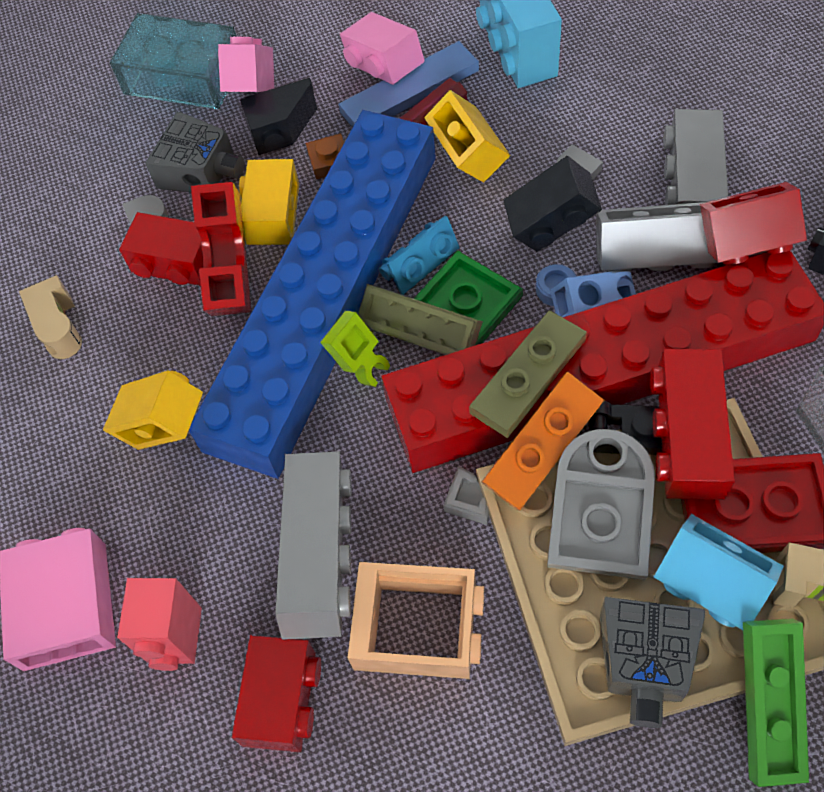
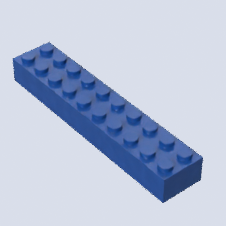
[189,110,436,479]

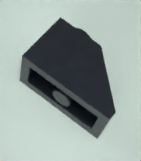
[240,78,317,156]

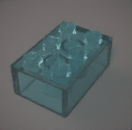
[110,13,237,109]

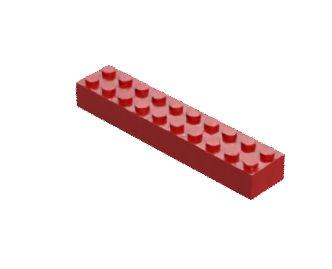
[381,250,824,474]

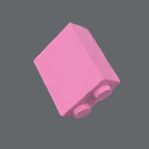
[0,528,116,671]

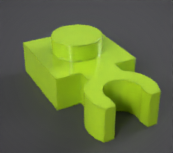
[320,311,390,387]

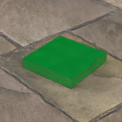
[414,250,523,345]

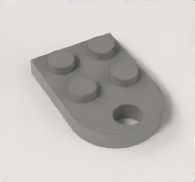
[547,429,655,580]

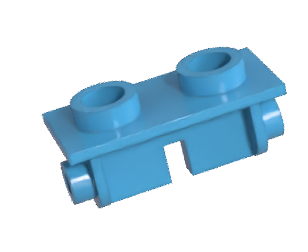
[379,216,460,295]

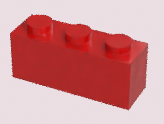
[650,349,735,500]

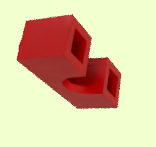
[191,182,252,316]

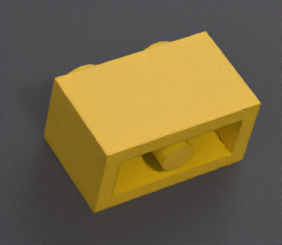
[424,90,511,183]
[239,159,300,245]
[103,370,203,450]

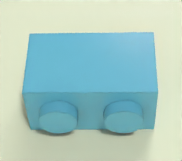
[654,514,784,630]

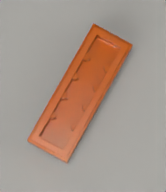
[481,372,604,511]

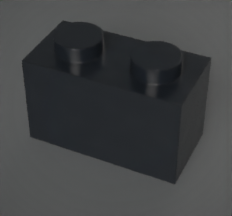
[503,155,602,252]

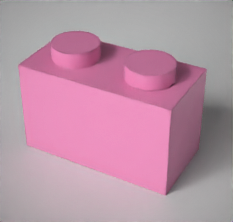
[340,12,425,85]
[218,37,274,92]

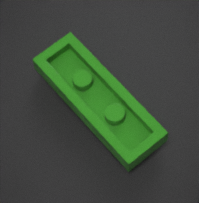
[743,618,809,787]

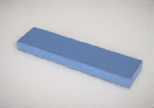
[338,41,479,128]

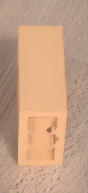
[347,562,484,679]

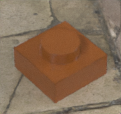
[305,133,344,180]

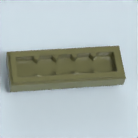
[358,284,483,355]
[469,310,587,438]

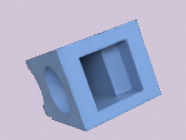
[550,271,636,318]

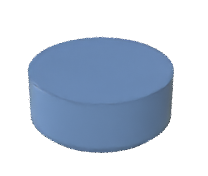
[536,264,576,306]

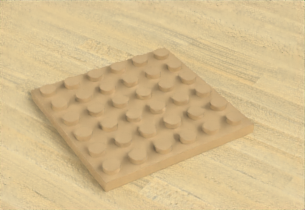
[476,398,824,746]

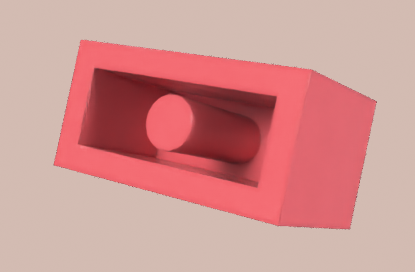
[117,578,202,671]

